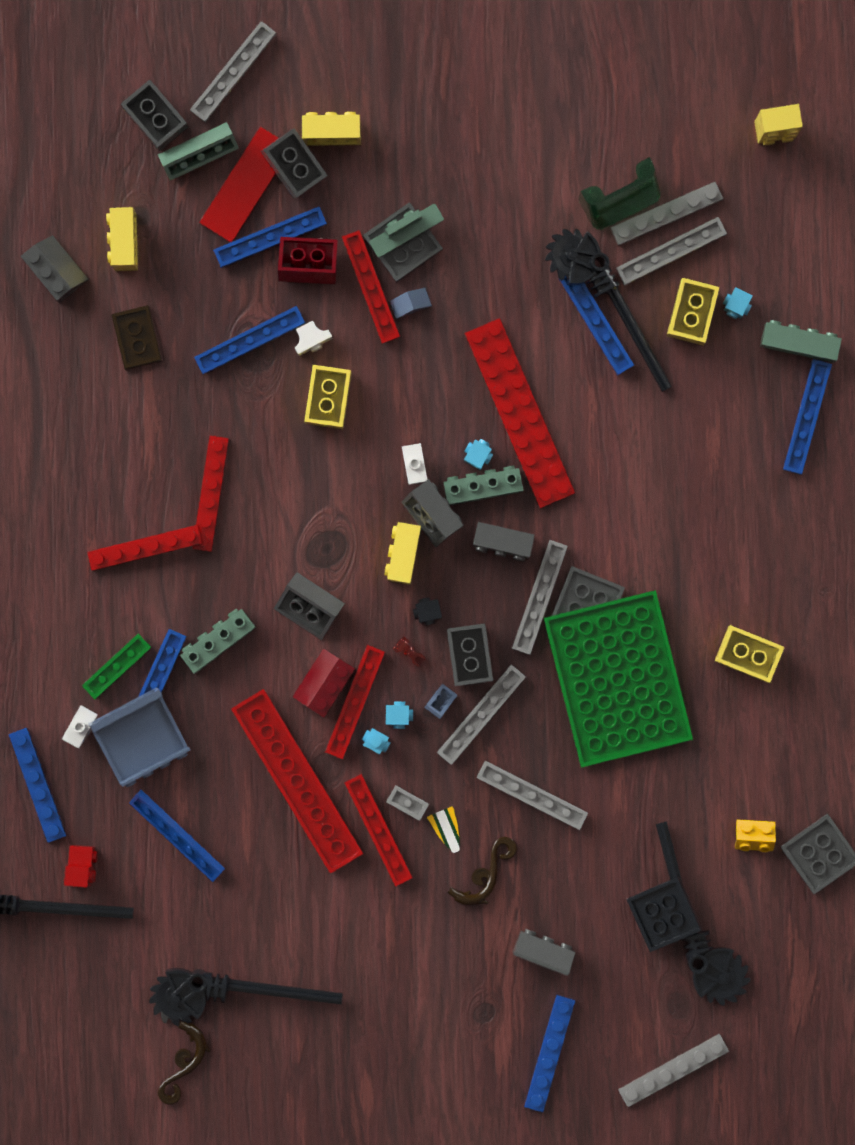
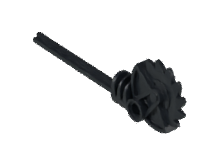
[545,229,672,392]
[656,821,751,1006]
[0,894,134,919]
[149,968,343,1026]

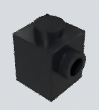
[413,597,442,626]

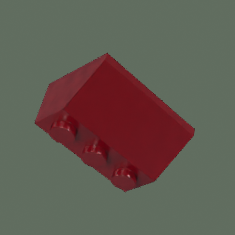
[278,237,338,284]
[293,648,356,718]

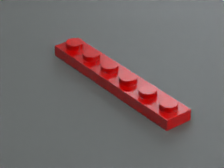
[342,230,400,344]
[192,436,229,552]
[87,525,203,571]
[325,645,385,759]
[344,774,413,886]

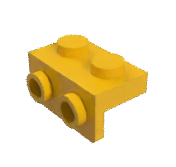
[735,820,776,852]

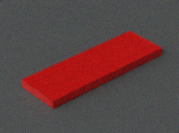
[199,127,279,243]

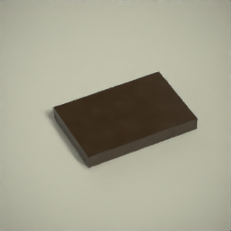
[111,305,162,370]

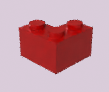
[64,845,98,887]

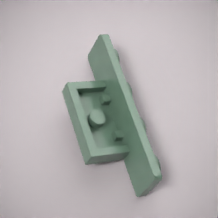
[369,204,444,258]

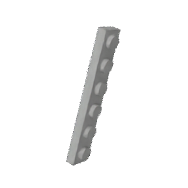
[190,21,276,123]
[611,182,723,246]
[616,217,727,286]
[512,540,568,655]
[437,665,526,765]
[476,761,588,830]
[618,1034,729,1107]

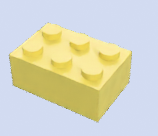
[755,104,803,145]
[302,112,361,146]
[106,207,138,271]
[667,278,719,345]
[304,365,351,429]
[384,522,421,585]
[714,625,784,683]

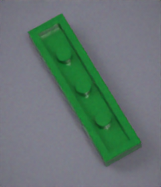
[82,633,152,700]

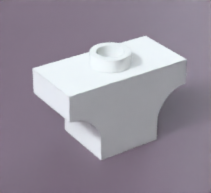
[295,321,333,356]
[402,443,427,485]
[62,705,98,748]

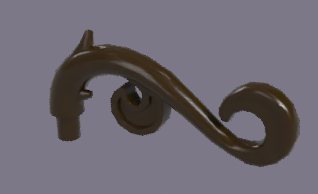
[447,837,517,906]
[158,1021,211,1105]

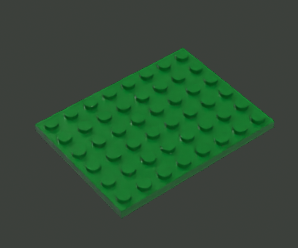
[544,590,693,767]

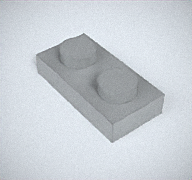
[386,785,429,821]

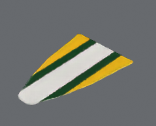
[427,806,460,853]

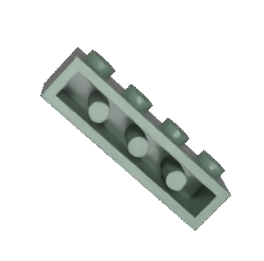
[158,122,239,180]
[760,320,842,363]
[444,466,523,505]
[180,608,256,674]

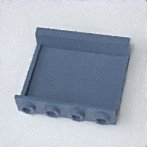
[89,687,190,787]

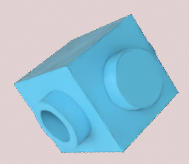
[723,287,753,319]
[464,439,493,470]
[386,702,413,729]
[362,728,391,754]

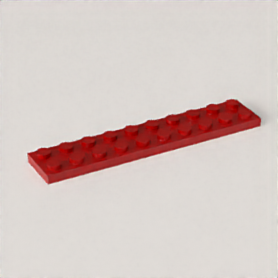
[465,318,575,508]
[231,689,363,874]

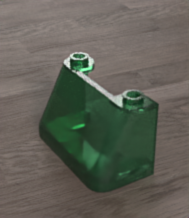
[579,157,661,230]

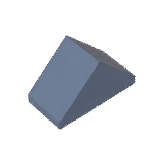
[389,288,432,319]
[425,684,457,719]

